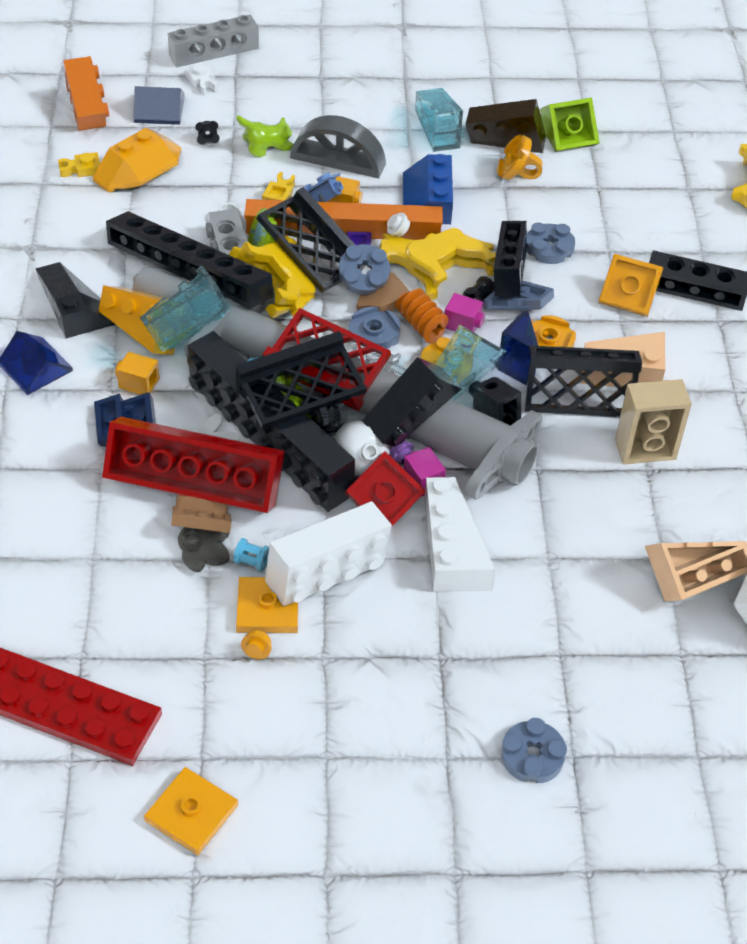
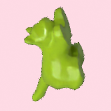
[236,115,293,157]

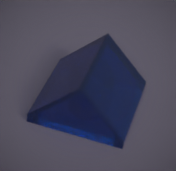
[497,311,538,386]
[0,331,73,395]

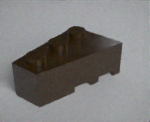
[465,99,546,153]

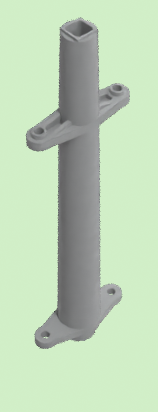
[132,265,543,500]

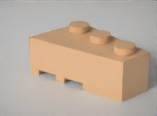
[580,332,665,387]
[645,541,747,602]

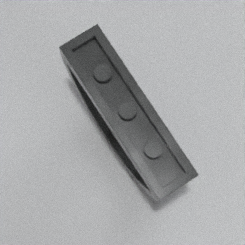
[290,115,386,179]

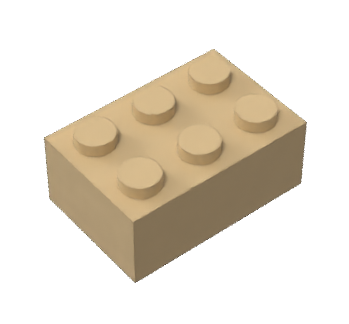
[615,379,692,465]

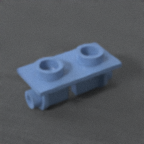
[304,172,343,202]

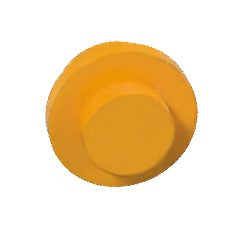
[241,630,272,660]

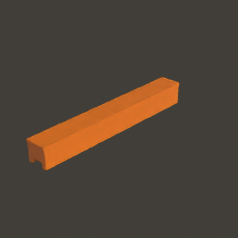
[244,199,443,240]

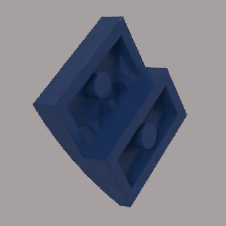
[94,392,156,446]

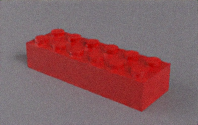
[102,417,285,513]

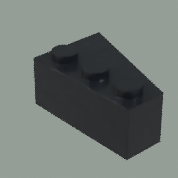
[362,357,462,447]

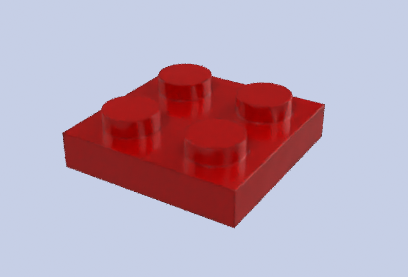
[344,451,426,526]

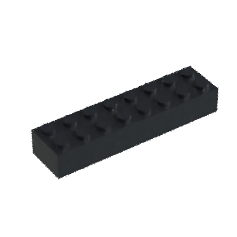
[187,331,355,512]

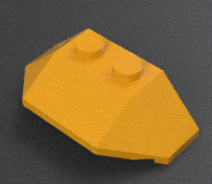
[93,127,182,192]

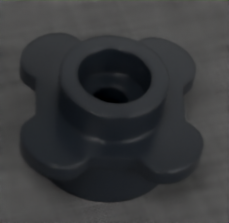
[195,121,220,145]

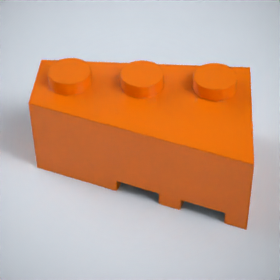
[63,56,109,131]

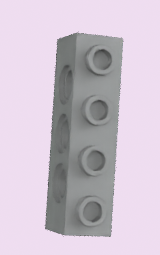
[167,14,259,68]
[205,208,248,255]

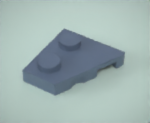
[484,281,554,309]

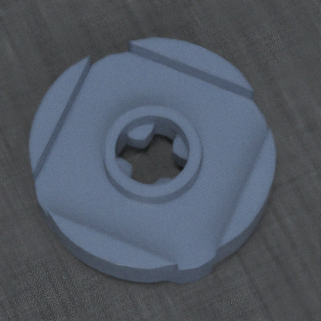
[527,222,575,264]
[338,244,390,295]
[348,307,400,354]
[502,718,567,783]

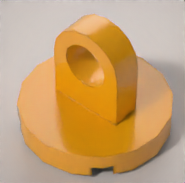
[497,135,543,180]

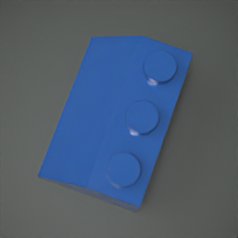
[403,154,453,224]

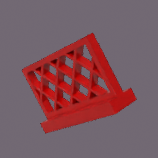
[262,308,392,412]

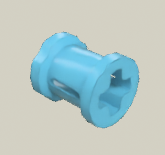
[233,538,269,572]

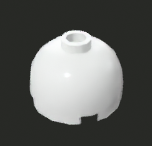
[334,420,390,477]

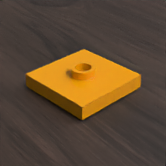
[598,254,663,317]
[236,577,298,633]
[144,767,238,856]

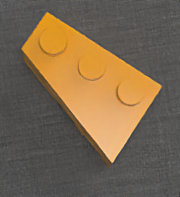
[99,285,183,355]

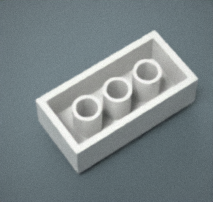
[265,501,392,606]

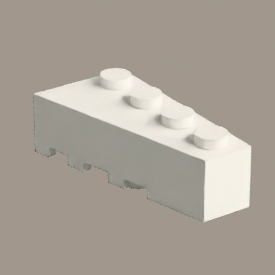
[424,477,495,592]

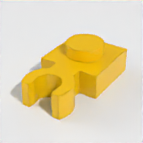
[58,152,100,177]
[262,172,295,200]

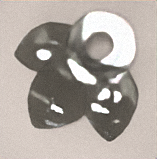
[178,527,230,572]

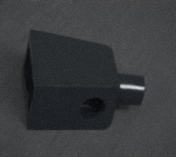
[468,377,521,426]

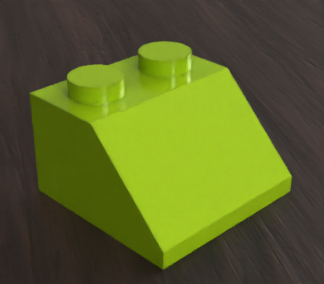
[540,97,600,151]

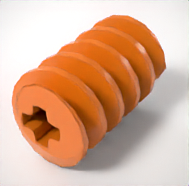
[395,288,449,343]

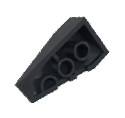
[35,262,116,339]

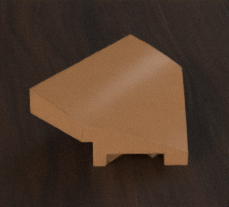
[356,273,410,312]
[171,495,232,533]

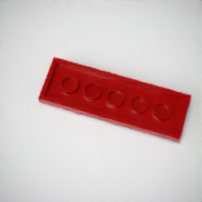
[0,648,162,766]

